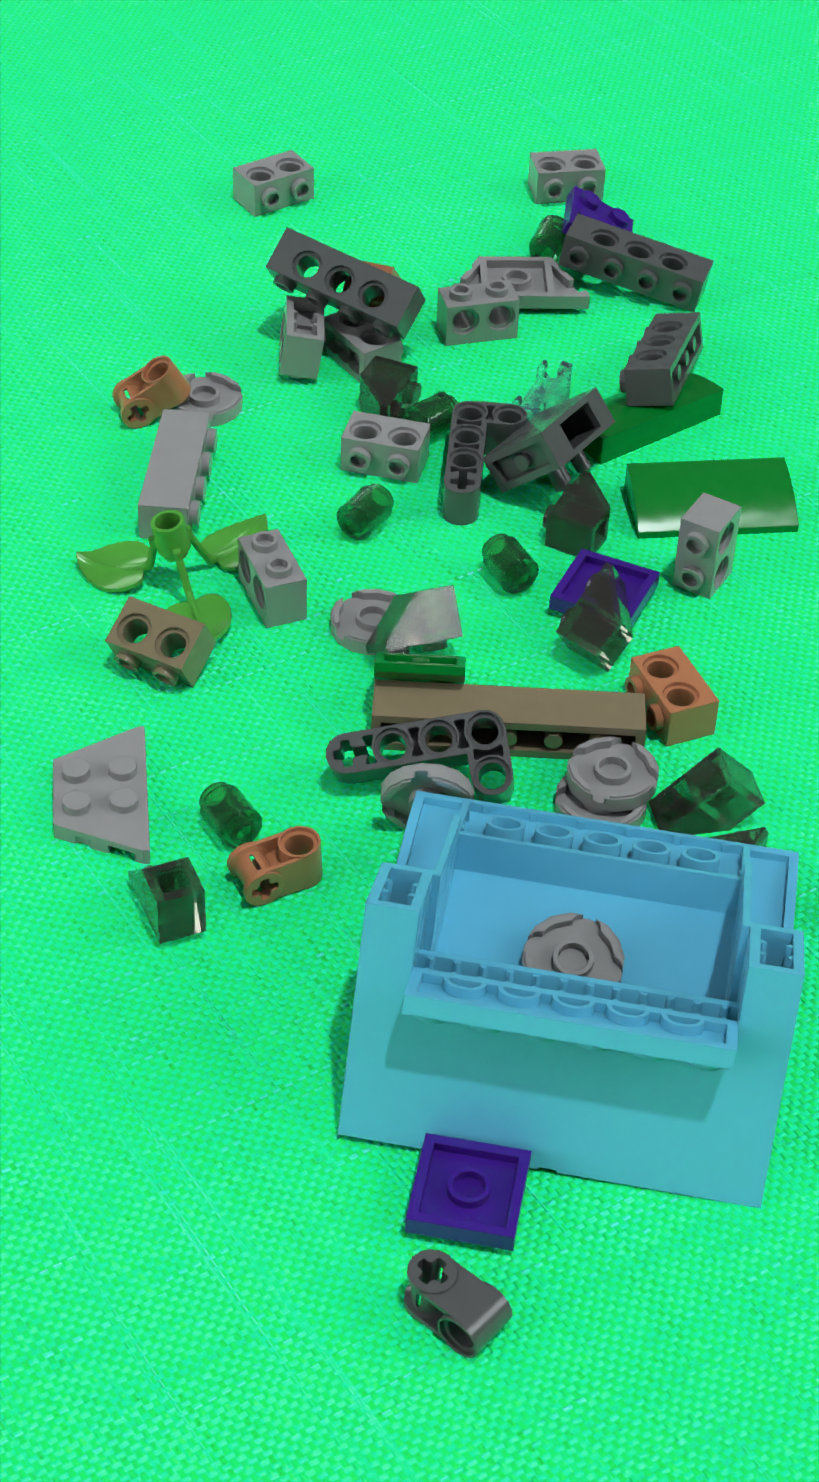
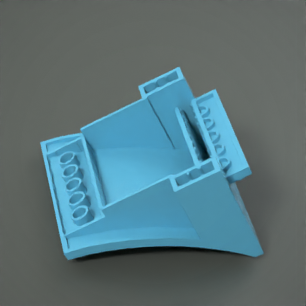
[338,791,805,1209]

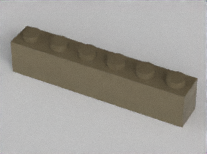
[371,679,646,759]

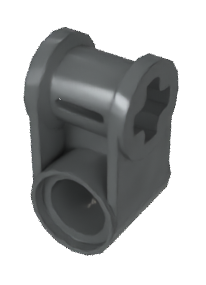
[404,1249,512,1358]

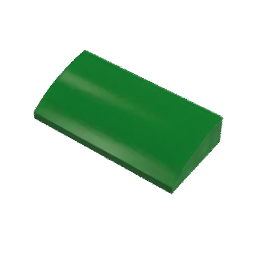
[583,373,724,465]
[624,457,799,539]

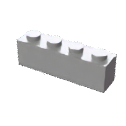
[138,409,218,539]

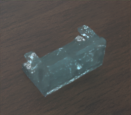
[512,360,572,422]

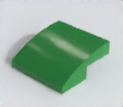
[374,652,466,684]

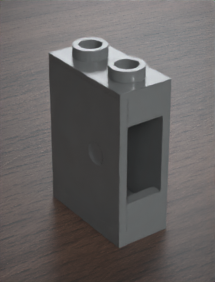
[482,387,615,493]

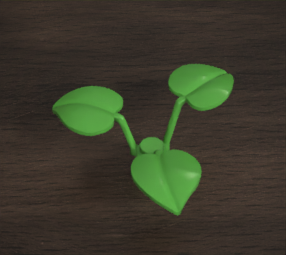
[76,510,268,640]

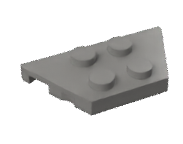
[460,256,590,311]
[53,726,151,864]

